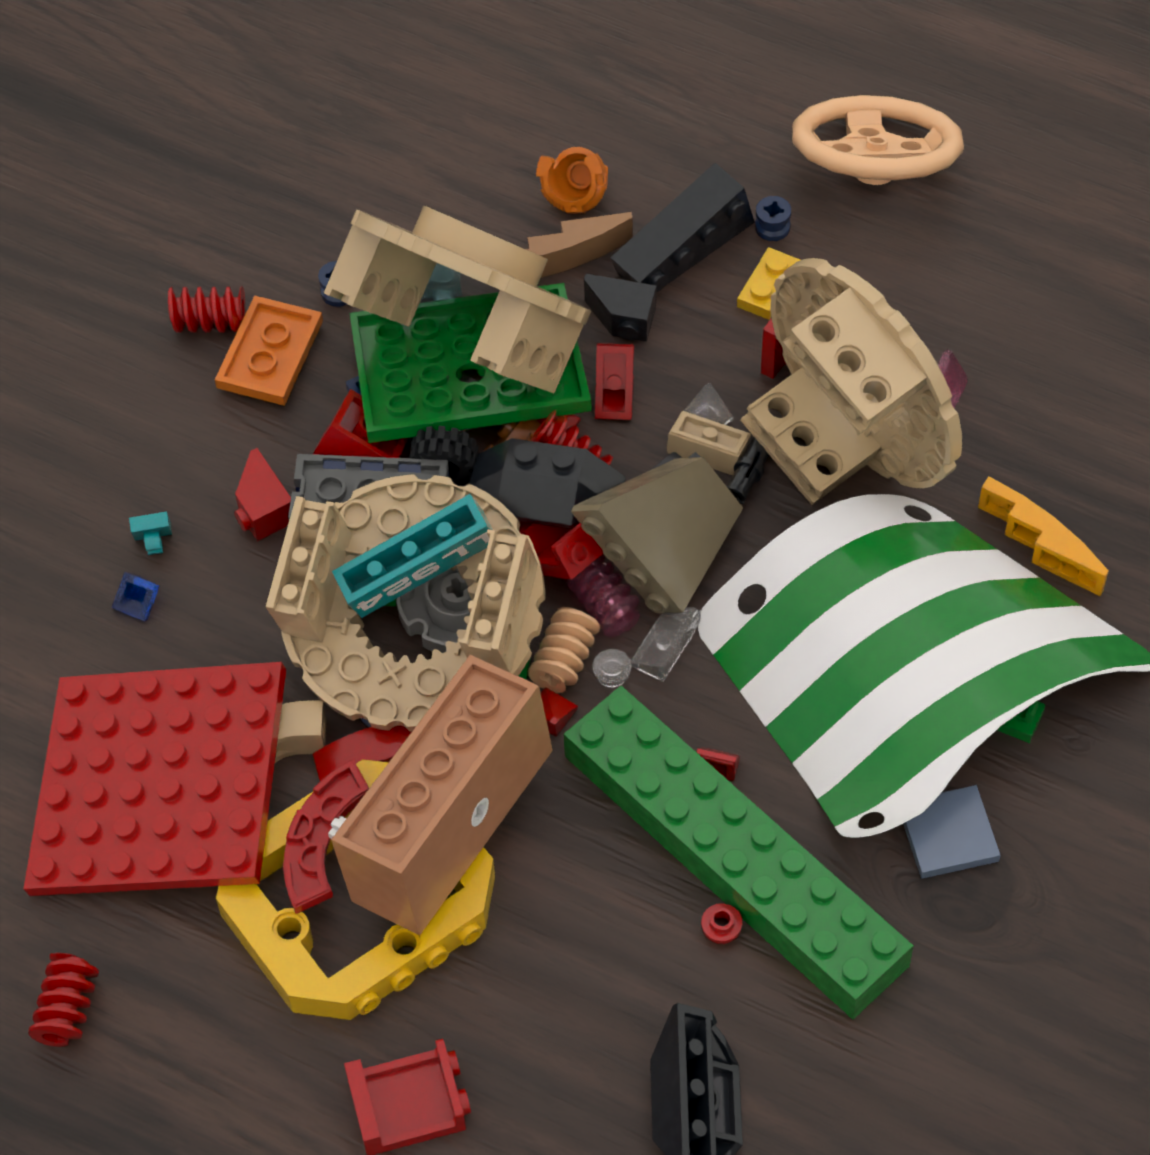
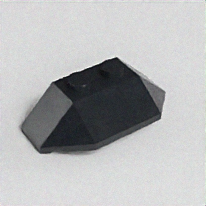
[469,438,626,529]
[650,1003,743,1155]

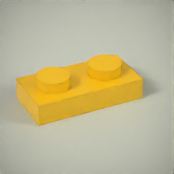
[737,247,800,320]

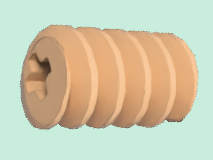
[528,607,600,694]

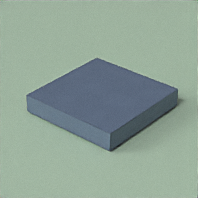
[903,785,1001,879]

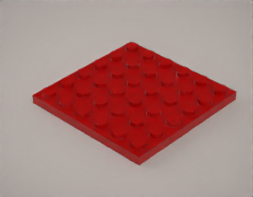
[23,662,287,896]

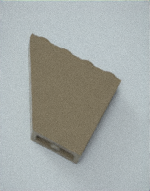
[571,457,743,614]

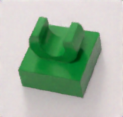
[997,701,1046,744]

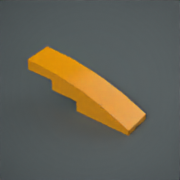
[978,476,1109,596]

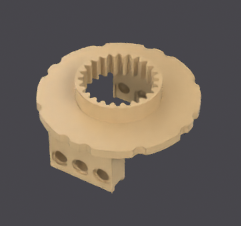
[324,206,591,393]
[740,258,962,505]
[266,475,545,731]

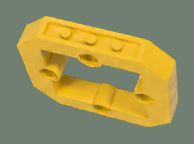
[216,760,495,1020]

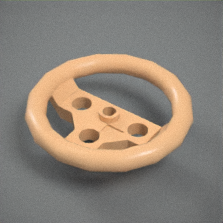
[792,95,964,185]

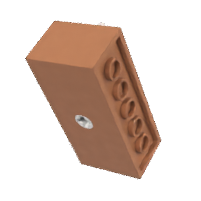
[328,655,553,935]

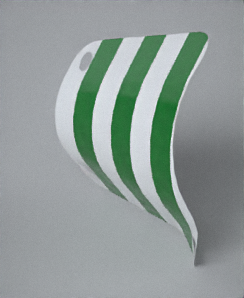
[698,494,1150,838]

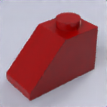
[234,448,291,542]

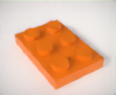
[215,295,323,406]

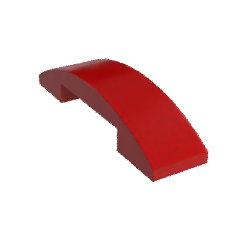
[313,726,412,781]

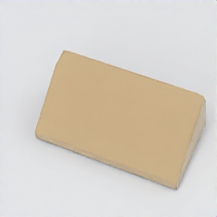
[667,411,751,475]

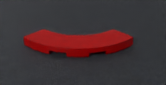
[283,759,369,914]

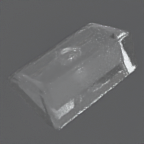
[629,607,701,682]

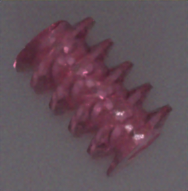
[565,554,640,637]

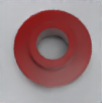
[701,903,742,944]

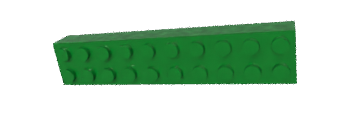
[563,685,914,1020]

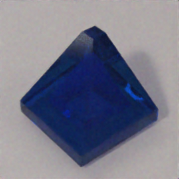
[111,572,160,621]

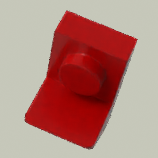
[595,343,634,420]

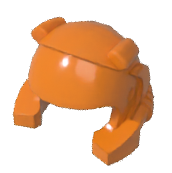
[536,147,608,214]

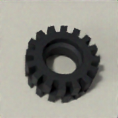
[409,426,478,486]

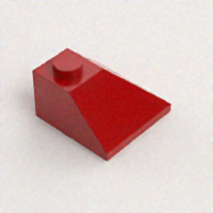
[313,389,409,458]

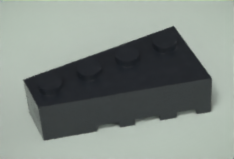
[610,163,755,292]

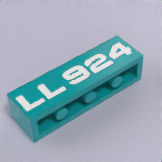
[332,494,493,618]

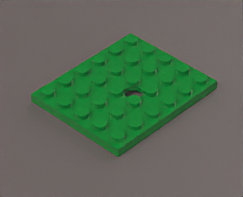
[349,283,592,443]

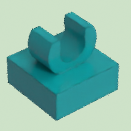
[129,512,172,555]

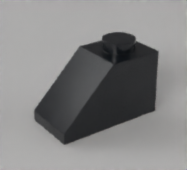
[584,274,656,342]

